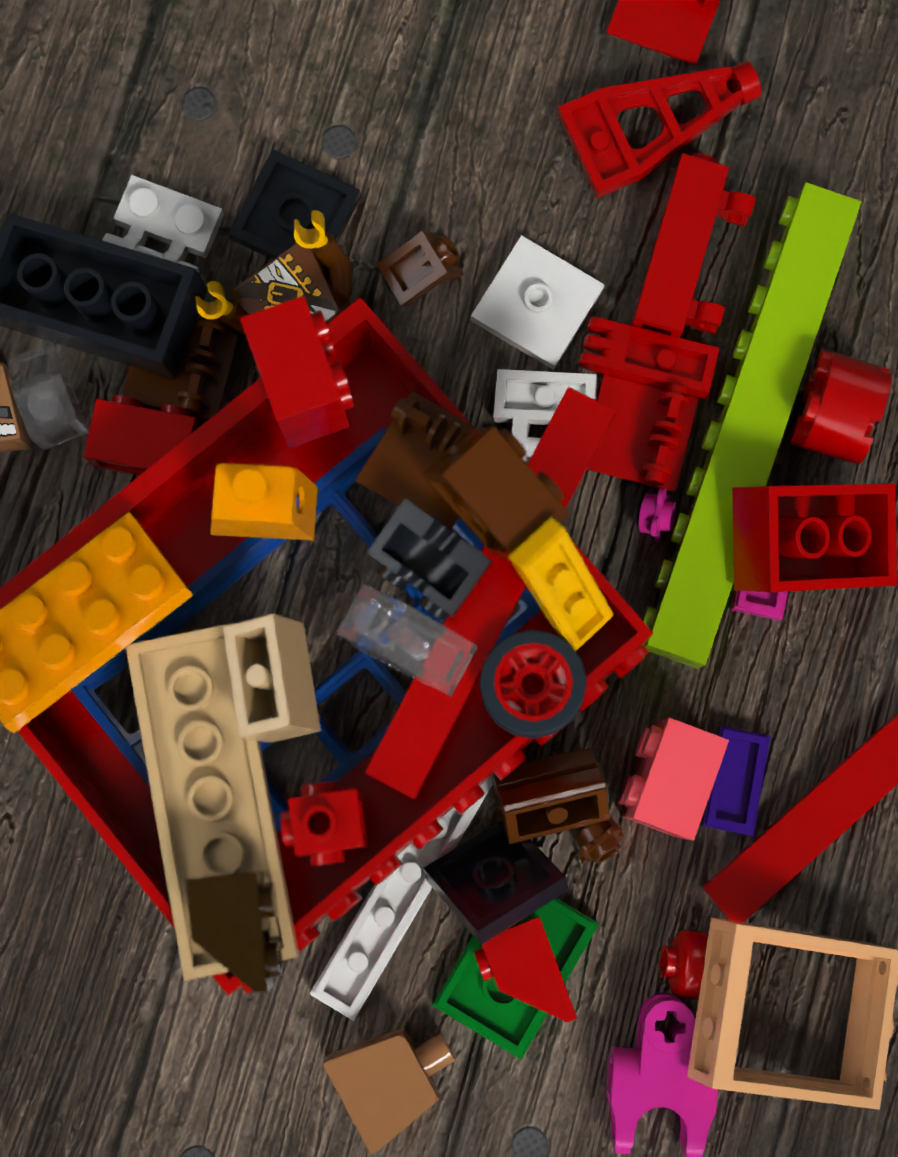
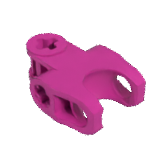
[606,992,718,1157]

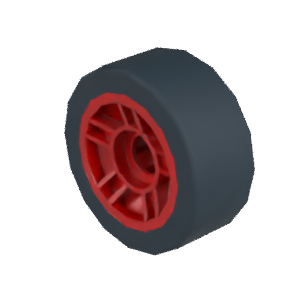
[480,629,587,739]

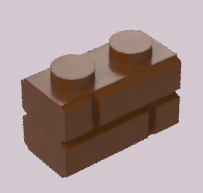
[492,748,610,844]

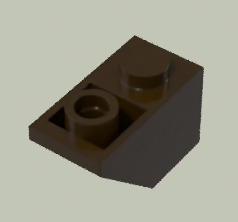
[186,871,283,993]

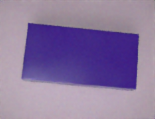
[701,726,771,836]

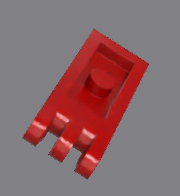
[578,317,720,400]

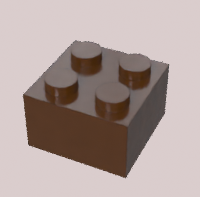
[421,427,570,560]

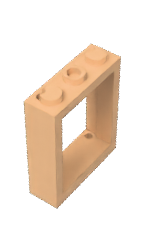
[687,917,898,1110]

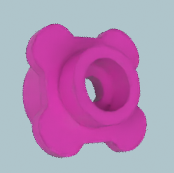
[639,488,677,543]

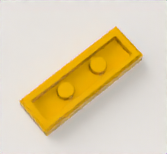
[509,517,613,650]

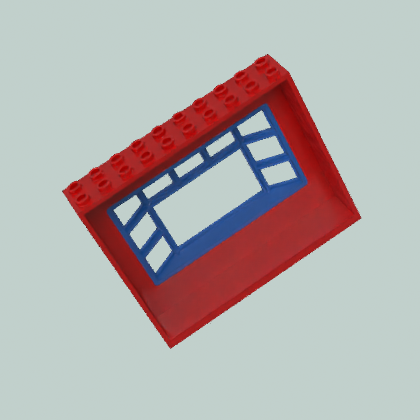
[0,297,654,996]

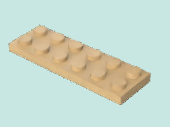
[126,623,299,981]

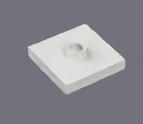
[470,235,605,370]

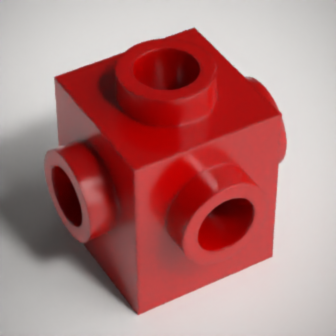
[280,781,368,866]

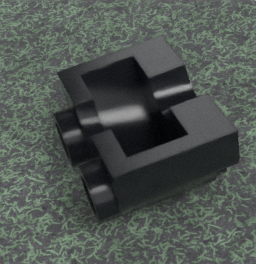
[367,498,494,622]

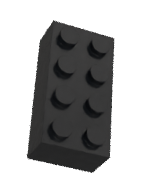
[0,213,208,380]

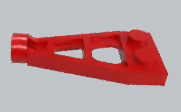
[557,61,761,199]

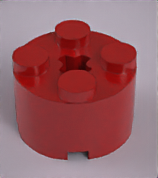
[789,349,892,465]

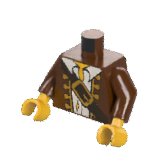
[195,210,352,336]

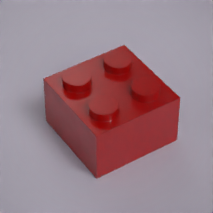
[240,295,355,449]

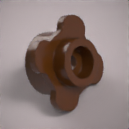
[574,820,624,864]

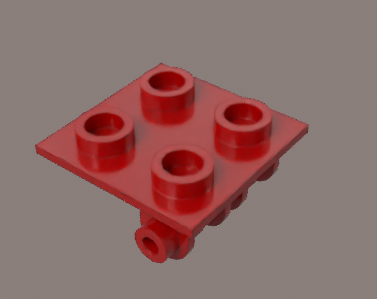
[606,0,720,66]
[587,374,699,493]

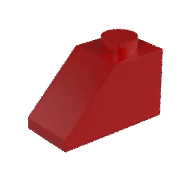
[473,913,577,1023]

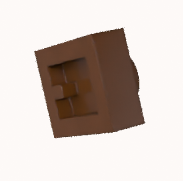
[376,231,463,306]

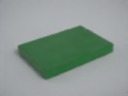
[432,898,599,1060]

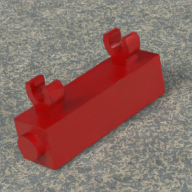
[631,153,756,338]

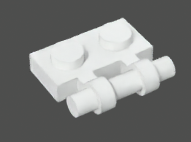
[102,175,224,273]
[493,369,597,462]

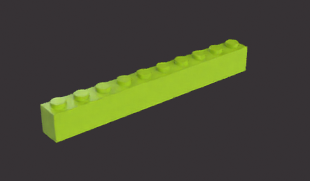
[641,182,862,669]

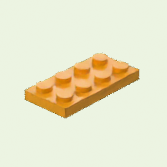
[0,512,193,733]

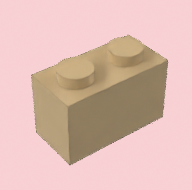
[223,614,321,743]

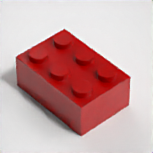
[732,483,897,592]

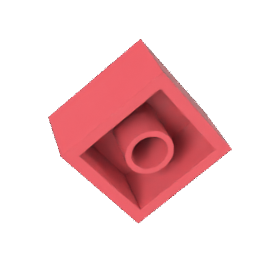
[618,718,729,841]

